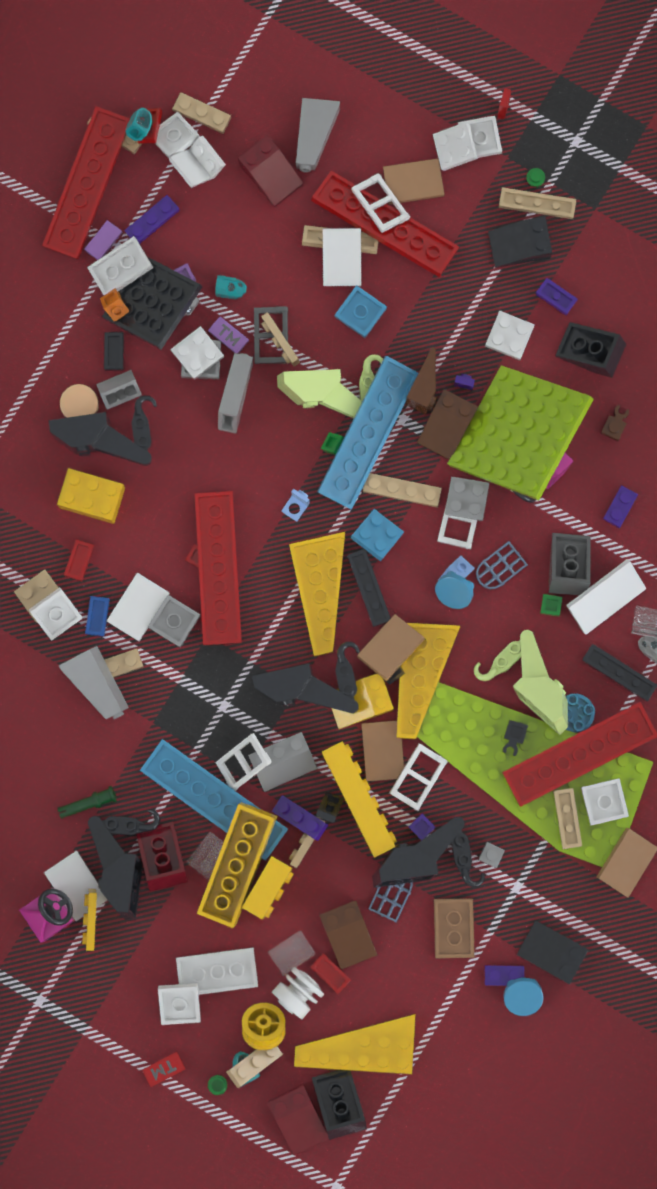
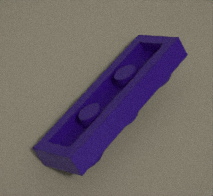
[124,195,180,244]
[272,795,328,841]

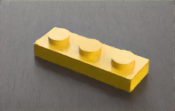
[82,888,97,951]

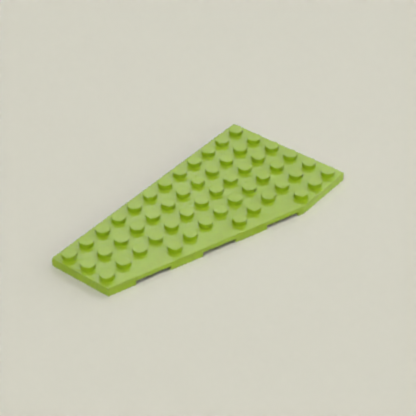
[417,682,653,867]

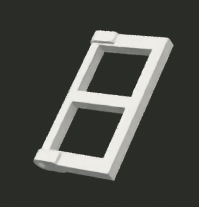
[351,173,410,233]
[437,504,477,549]
[215,733,271,791]
[389,743,448,811]

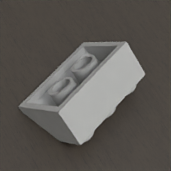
[248,732,318,792]

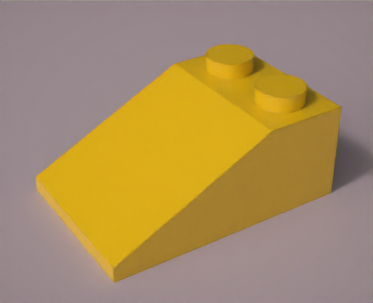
[332,674,394,729]

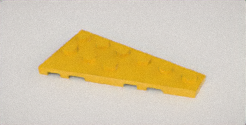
[289,532,345,657]
[397,623,460,739]
[294,1014,415,1074]

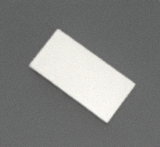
[566,559,646,635]
[176,948,258,995]

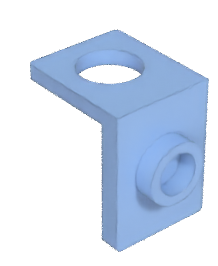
[282,489,310,522]
[438,556,475,580]

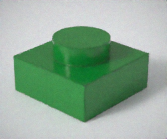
[321,432,344,455]
[540,594,562,617]

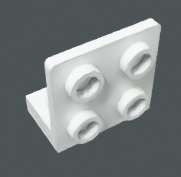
[169,136,226,188]

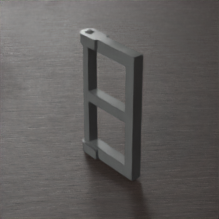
[254,306,288,364]

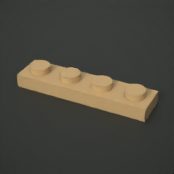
[499,188,576,219]
[302,225,378,254]
[363,473,441,508]

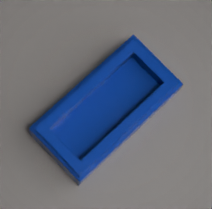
[85,596,110,637]

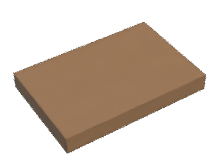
[383,159,444,204]
[357,614,424,681]
[362,721,405,782]
[597,827,657,898]
[434,899,475,958]

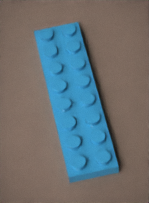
[317,356,419,510]
[140,739,288,861]

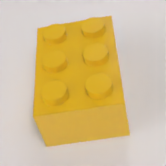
[57,468,125,524]
[242,856,294,920]

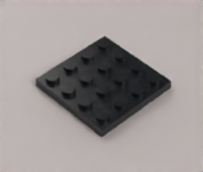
[102,257,202,350]

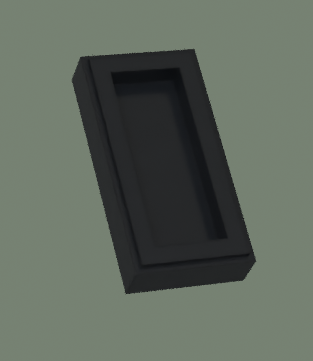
[104,332,124,371]

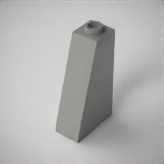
[296,98,340,172]
[218,353,253,433]
[59,646,129,719]

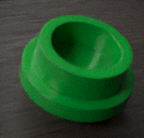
[526,168,545,187]
[208,1075,227,1095]

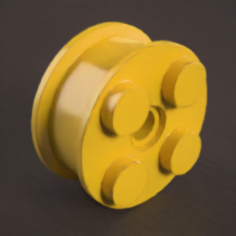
[242,1003,285,1050]

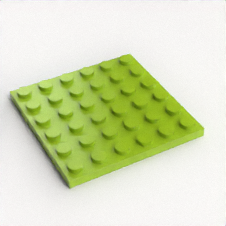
[447,366,594,500]

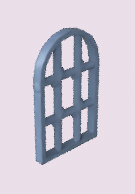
[476,541,528,589]
[369,883,413,922]

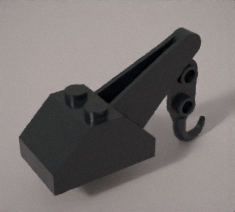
[48,395,157,466]
[252,642,360,714]
[88,809,160,920]
[372,817,485,888]

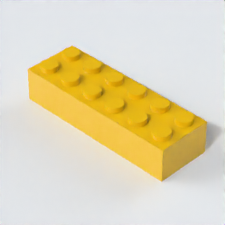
[322,741,397,858]
[197,802,278,928]

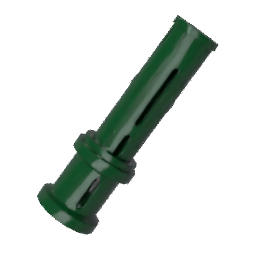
[57,786,117,819]

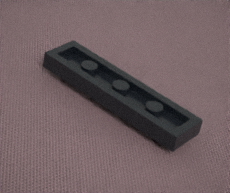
[347,549,391,627]
[582,644,657,702]

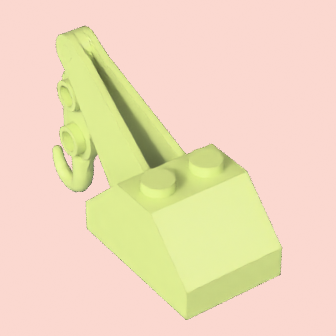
[277,354,383,419]
[474,630,568,735]

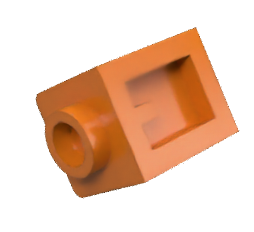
[100,288,129,321]

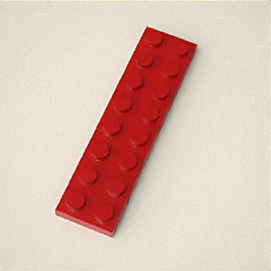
[42,106,130,260]
[311,171,459,278]
[195,491,242,646]
[502,702,657,807]

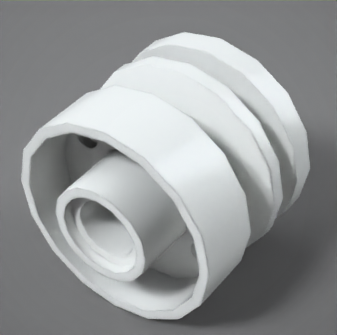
[272,967,324,1019]

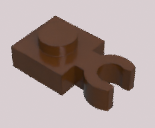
[601,405,629,441]

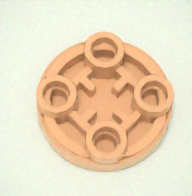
[60,384,99,418]

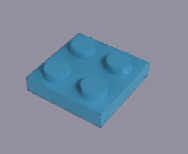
[334,285,387,338]
[351,509,404,561]

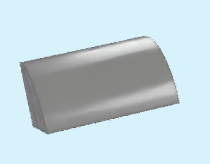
[96,370,142,409]

